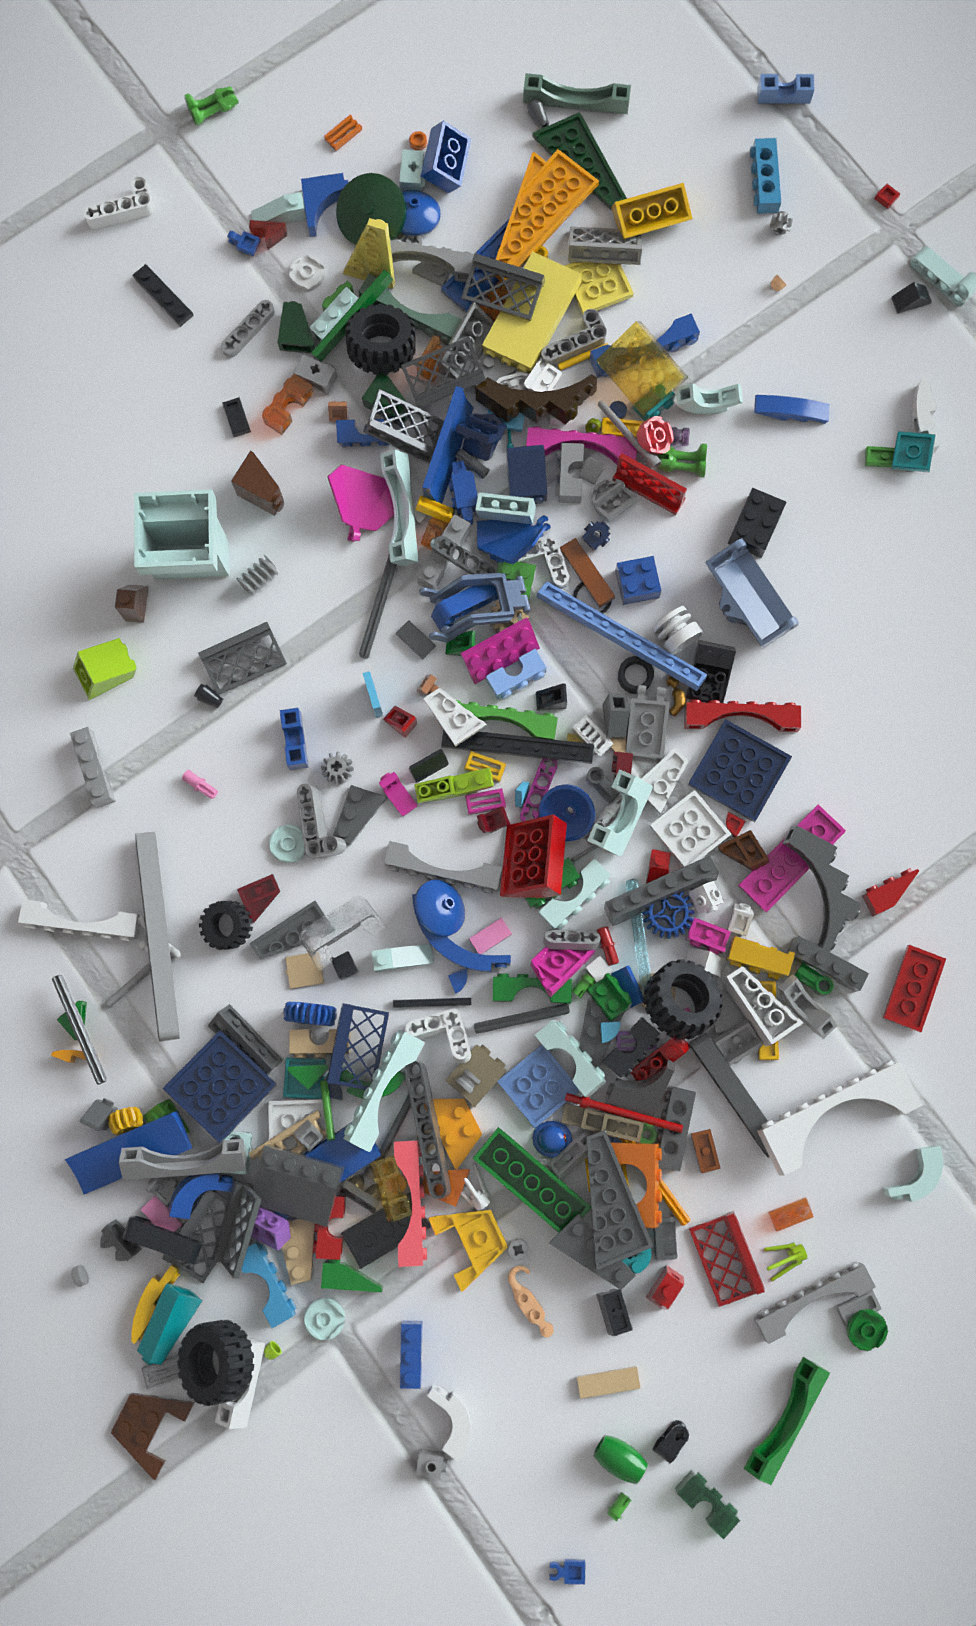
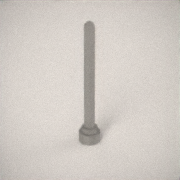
[598,400,662,470]

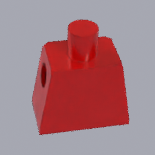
[646,1265,684,1310]

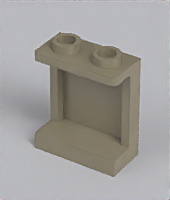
[445,1044,506,1107]

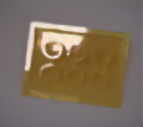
[596,321,689,416]

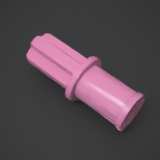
[182,770,218,799]

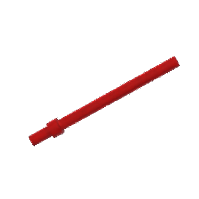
[565,1093,683,1133]

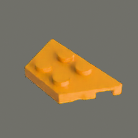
[423,1098,482,1170]

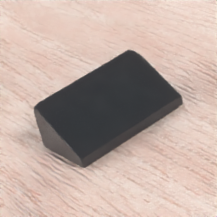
[409,749,449,783]

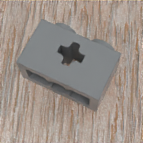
[293,355,337,395]

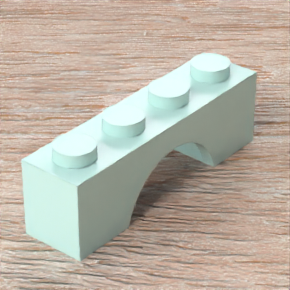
[538,858,610,930]
[535,1020,606,1097]

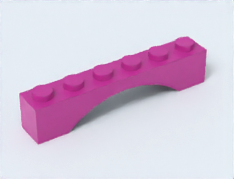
[526,426,637,465]

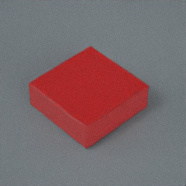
[874,183,900,209]

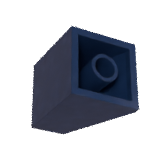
[506,445,547,504]

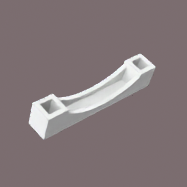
[18,899,141,942]

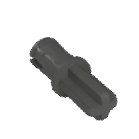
[455,449,490,479]

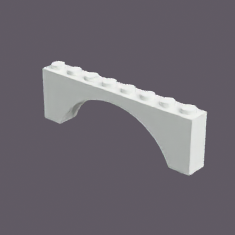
[757,1060,922,1176]

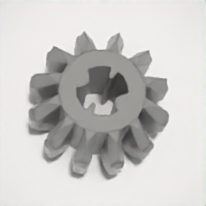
[321,752,354,785]

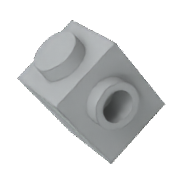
[416,1449,447,1479]

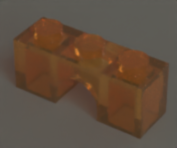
[262,374,314,435]

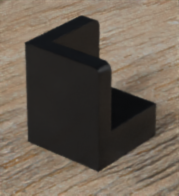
[330,951,359,980]

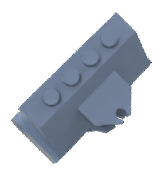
[705,539,799,649]

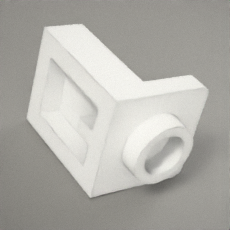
[728,903,754,936]

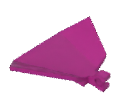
[327,465,394,542]

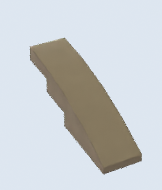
[561,1103,644,1143]

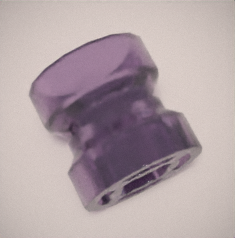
[670,427,690,446]

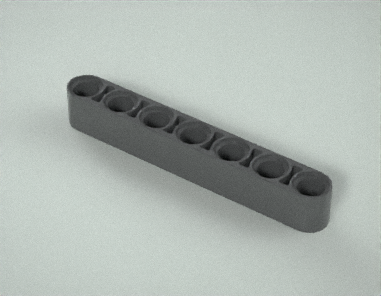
[689,1032,769,1158]
[405,1061,451,1199]

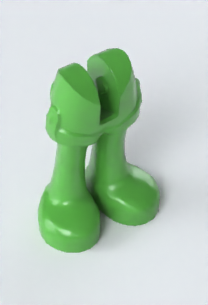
[184,86,239,126]
[655,443,707,478]

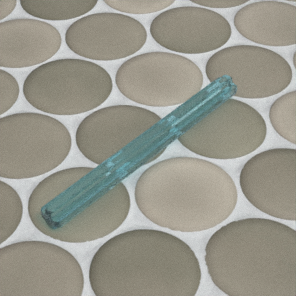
[626,879,651,994]

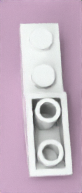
[912,377,941,453]

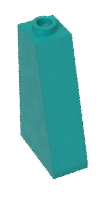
[137,1283,203,1365]

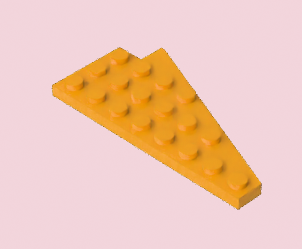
[495,149,599,282]

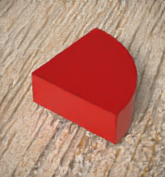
[726,812,746,838]

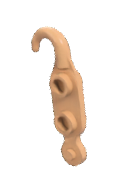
[508,1266,554,1337]

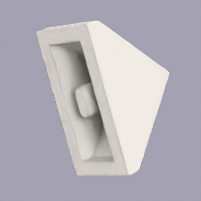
[685,947,726,978]

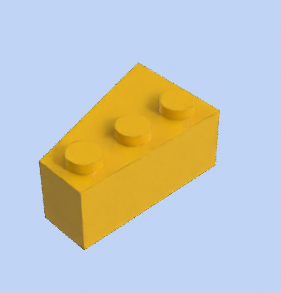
[726,937,795,980]

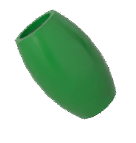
[593,1435,648,1484]

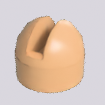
[771,275,786,291]

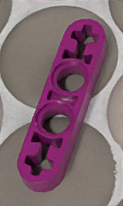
[520,759,558,822]

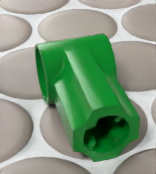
[794,963,834,996]

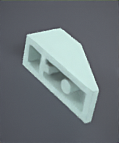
[251,192,307,229]
[372,944,434,972]

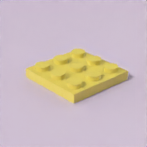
[565,262,634,314]

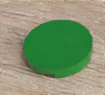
[846,1309,888,1351]

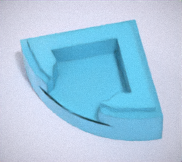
[515,781,530,808]
[600,1022,621,1043]

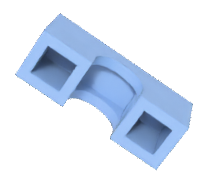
[486,649,547,700]

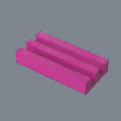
[465,788,506,815]

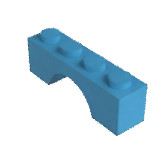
[241,1241,297,1328]

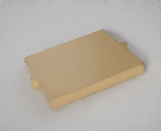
[285,951,324,989]

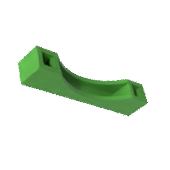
[456,700,558,740]

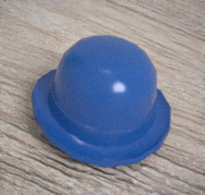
[532,1121,572,1158]

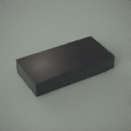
[222,397,251,437]

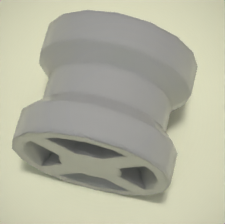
[456,1069,481,1094]
[508,1238,528,1260]

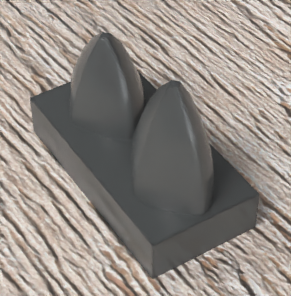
[340,1174,383,1214]
[100,1219,142,1261]

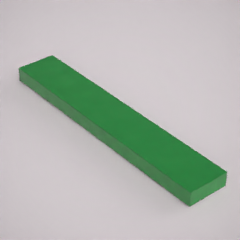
[312,270,393,362]

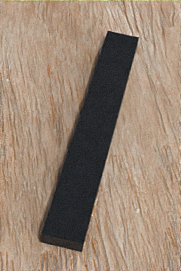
[441,729,595,764]

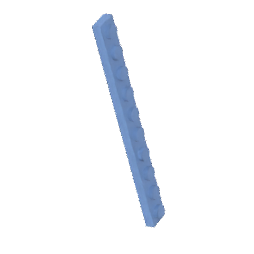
[536,582,707,691]

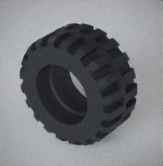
[345,304,416,375]
[643,959,723,1040]
[177,1320,255,1406]

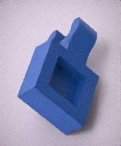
[227,230,261,256]

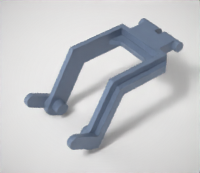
[419,573,531,643]

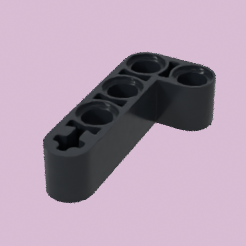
[122,1216,203,1264]

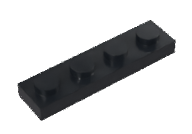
[132,264,194,327]

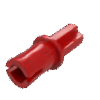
[597,926,619,966]

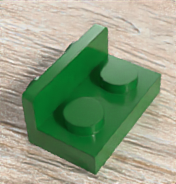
[587,973,632,1022]

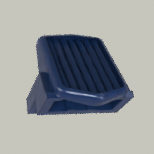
[455,413,507,461]

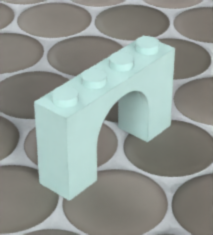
[587,769,653,857]

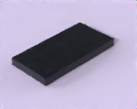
[341,1192,430,1269]

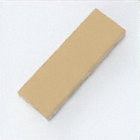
[576,1366,641,1399]

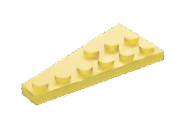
[343,218,395,289]

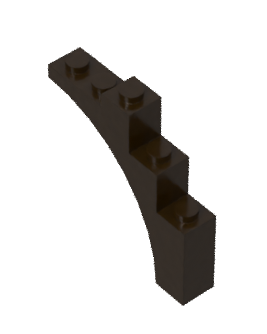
[475,374,597,424]

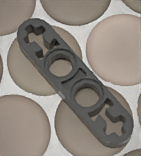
[431,536,495,575]

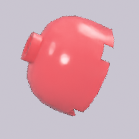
[636,416,673,455]

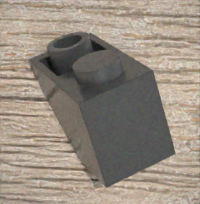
[602,694,629,739]

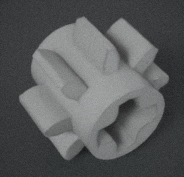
[770,211,793,235]

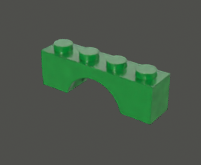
[493,973,572,1004]

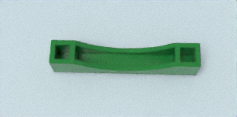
[744,1357,830,1485]

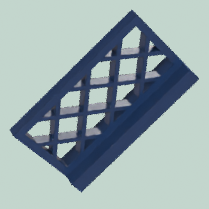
[326,1003,389,1090]

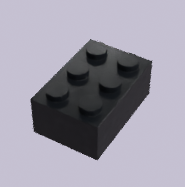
[727,487,787,558]

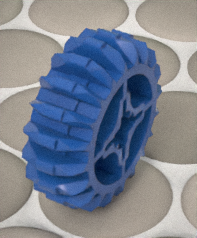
[642,891,695,939]
[283,1001,337,1026]

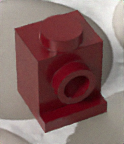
[611,751,633,778]

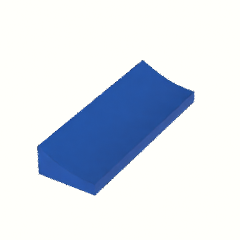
[422,386,474,503]
[65,1111,193,1195]
[273,1122,381,1219]

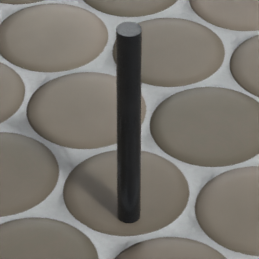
[393,998,472,1008]

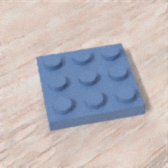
[497,1045,580,1128]

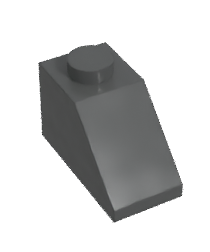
[79,1098,118,1131]

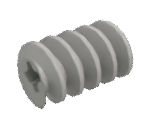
[236,554,278,594]

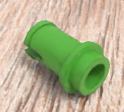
[572,973,595,998]
[607,1492,632,1521]

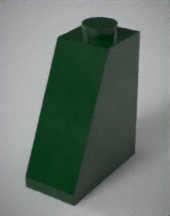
[277,301,315,354]
[362,373,409,426]

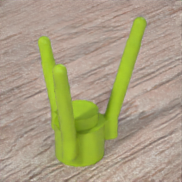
[764,1242,808,1281]

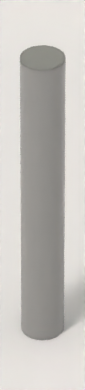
[105,963,150,1008]

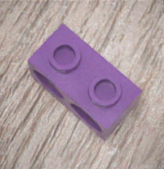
[251,1207,291,1251]

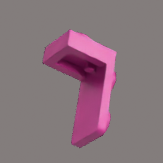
[379,772,417,816]

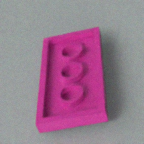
[461,617,540,684]

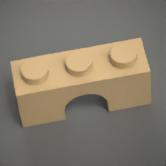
[289,1029,351,1058]

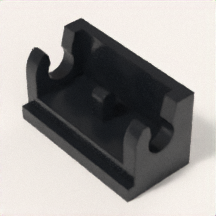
[596,1289,633,1336]

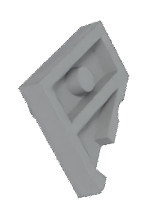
[412,247,451,286]
[471,354,516,388]

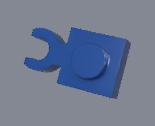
[549,1559,585,1585]

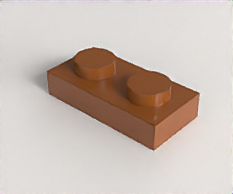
[690,1129,721,1173]

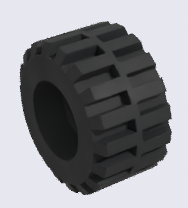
[199,901,253,950]

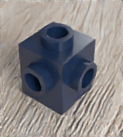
[581,521,611,551]

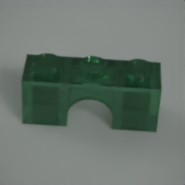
[675,1470,740,1540]

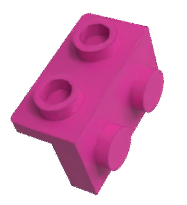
[685,917,731,955]

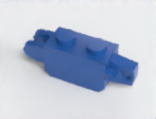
[448,461,478,525]

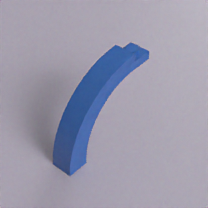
[412,894,511,972]

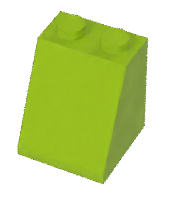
[73,638,137,700]

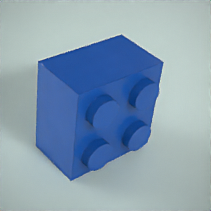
[615,556,662,605]

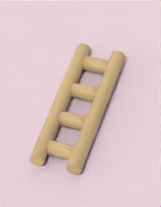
[249,1110,327,1160]

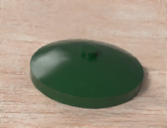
[336,173,406,245]

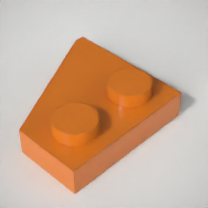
[421,1169,471,1207]

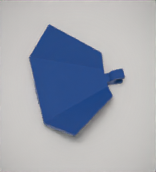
[477,515,551,564]

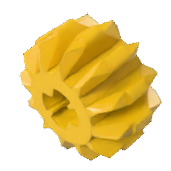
[108,1107,144,1135]

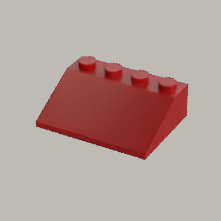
[500,815,567,898]

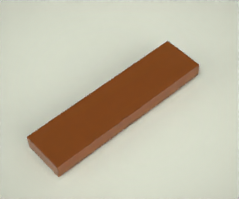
[560,538,615,608]

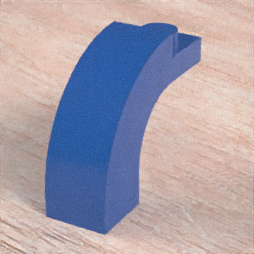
[168,1173,236,1219]

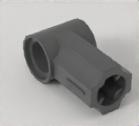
[586,767,620,803]

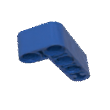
[431,585,498,632]

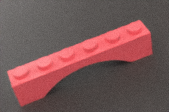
[394,1140,427,1267]

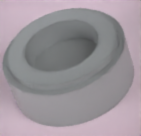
[71,1265,88,1287]

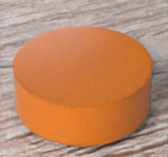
[409,131,427,151]

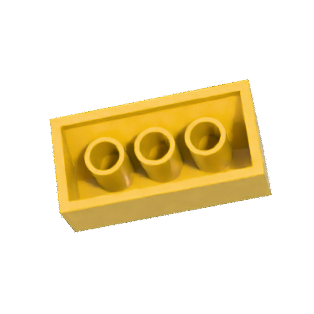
[611,182,693,239]

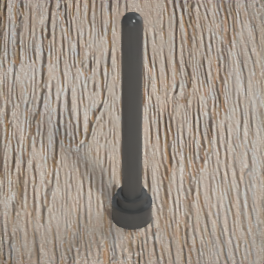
[363,1094,411,1182]

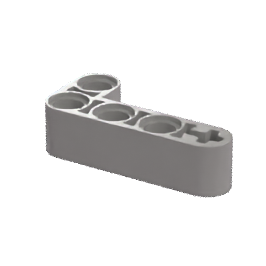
[541,309,607,367]
[297,784,346,859]

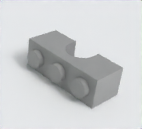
[556,443,584,503]

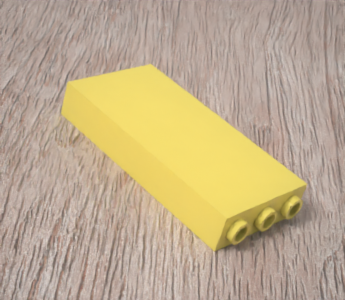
[482,252,581,374]

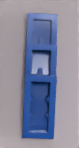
[754,394,830,424]

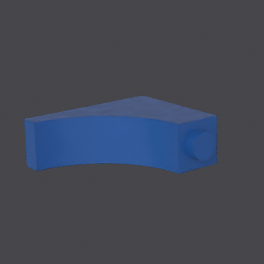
[301,173,348,237]

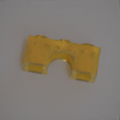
[370,1155,412,1222]

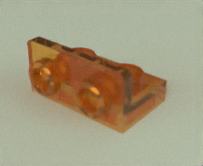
[417,335,444,382]

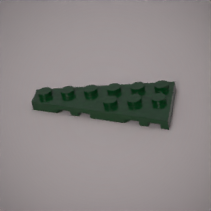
[532,112,627,210]

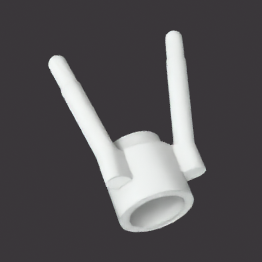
[461,1163,490,1211]

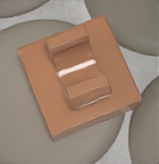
[328,401,348,422]
[417,674,439,695]

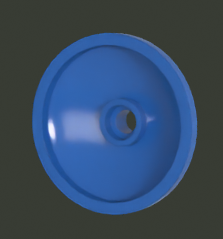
[401,190,441,236]
[539,784,595,841]
[414,880,465,937]

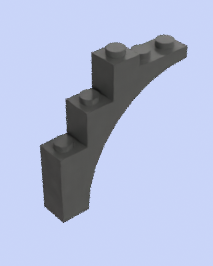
[783,826,861,952]

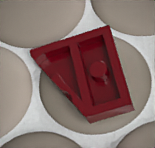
[237,874,281,923]

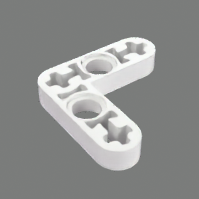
[518,536,569,588]
[405,1009,471,1064]

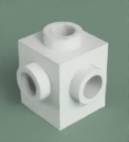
[689,881,723,914]

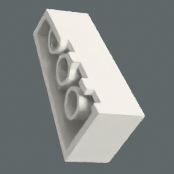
[721,967,803,1047]

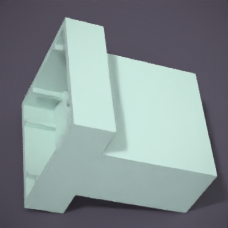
[134,489,229,579]

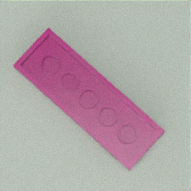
[738,804,846,913]

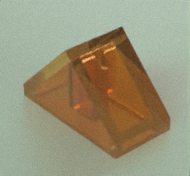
[421,517,449,550]

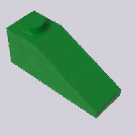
[321,1259,383,1292]

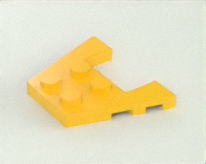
[428,1209,508,1292]

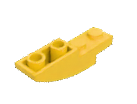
[131,1264,180,1344]

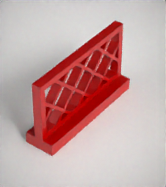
[612,453,687,515]
[689,1211,765,1307]

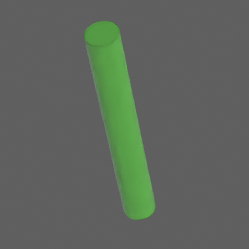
[320,1081,335,1141]

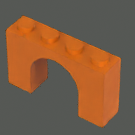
[611,1142,662,1228]

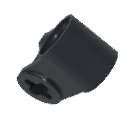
[653,1420,689,1464]

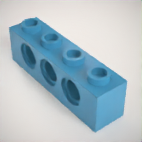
[750,138,781,214]

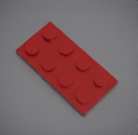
[883,945,946,1033]

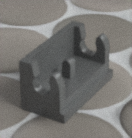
[653,1216,678,1261]

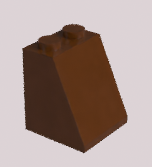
[231,450,284,516]

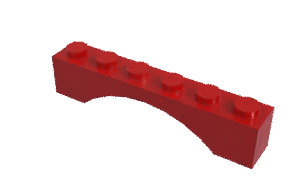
[684,700,801,732]

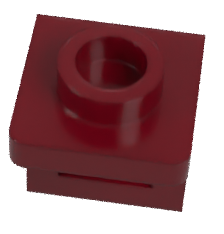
[477,807,510,833]

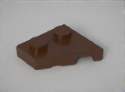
[718,830,770,871]

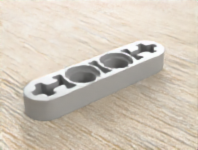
[221,300,275,358]

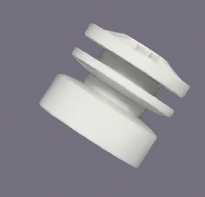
[652,606,703,655]

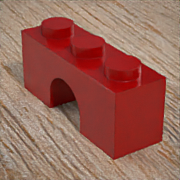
[313,1195,346,1260]

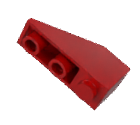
[862,868,919,916]
[631,1036,691,1081]

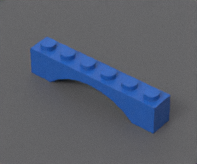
[590,313,700,378]

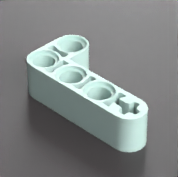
[910,246,976,306]

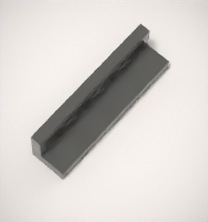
[208,1004,283,1075]

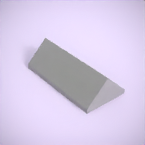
[438,302,494,379]

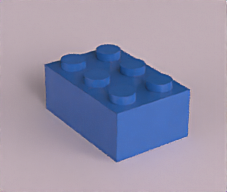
[421,120,471,193]

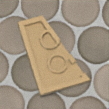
[282,1218,315,1285]

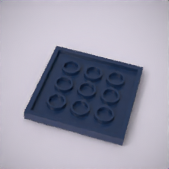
[688,719,792,823]
[163,1031,277,1143]

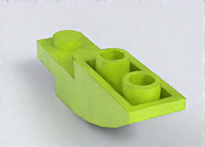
[414,768,494,803]

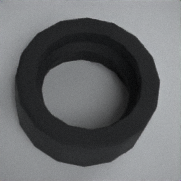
[618,656,654,694]

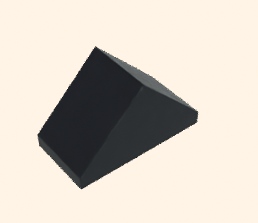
[891,282,932,314]
[536,683,567,710]

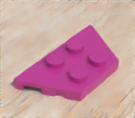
[530,939,595,997]

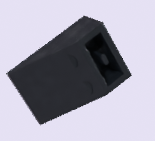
[686,640,736,703]

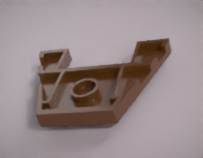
[111,1393,194,1480]

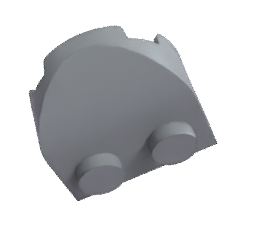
[591,479,638,523]

